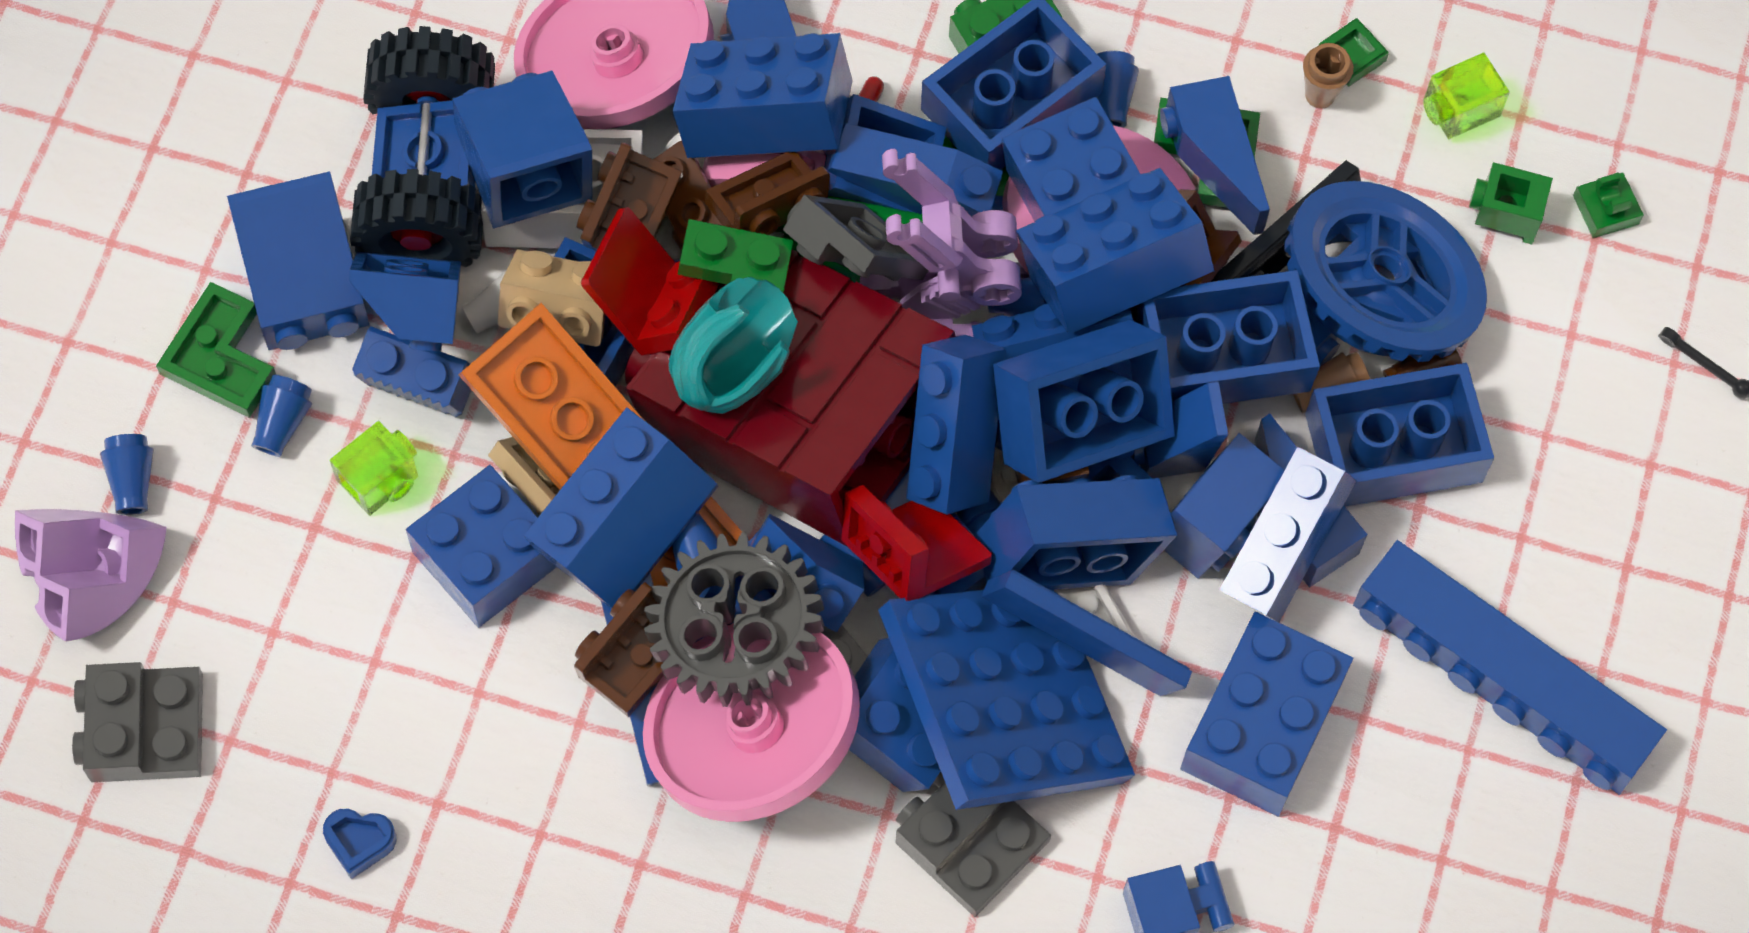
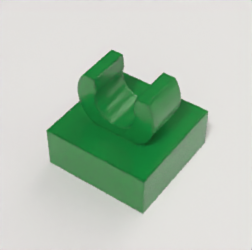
[1573,172,1644,238]

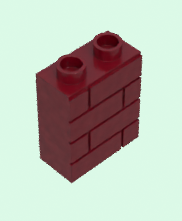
[625,249,956,546]

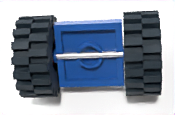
[350,26,495,267]

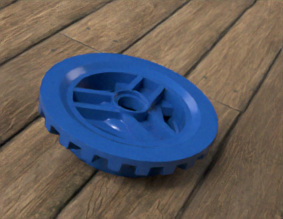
[1285,181,1487,362]

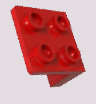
[581,207,720,356]
[841,485,992,601]

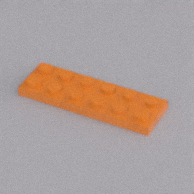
[458,303,750,587]

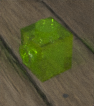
[1423,52,1510,140]
[329,420,418,516]

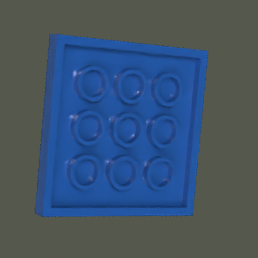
[878,589,1135,810]

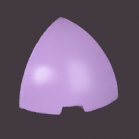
[15,509,166,642]

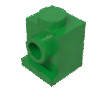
[1469,162,1553,245]

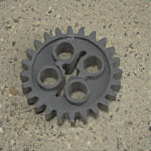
[644,532,825,707]

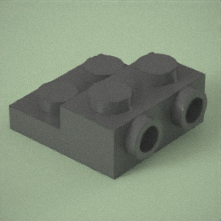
[783,194,929,281]
[72,662,203,783]
[895,772,1051,917]

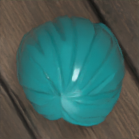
[669,277,798,414]

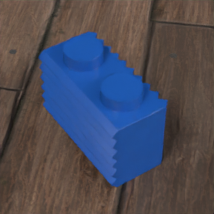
[352,326,471,418]

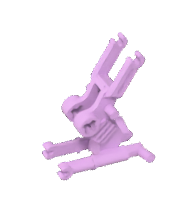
[860,149,1030,337]

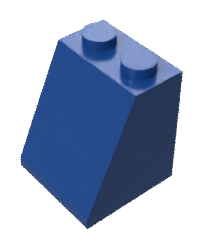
[452,70,593,229]
[227,171,370,350]

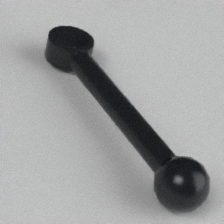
[1658,327,1749,399]

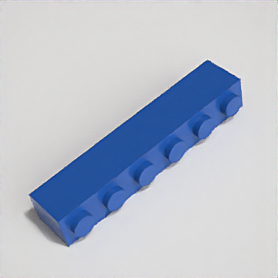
[1353,540,1667,795]

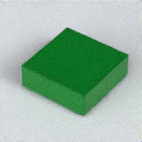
[1318,18,1389,87]

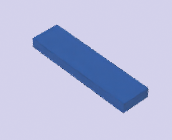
[981,570,1192,696]

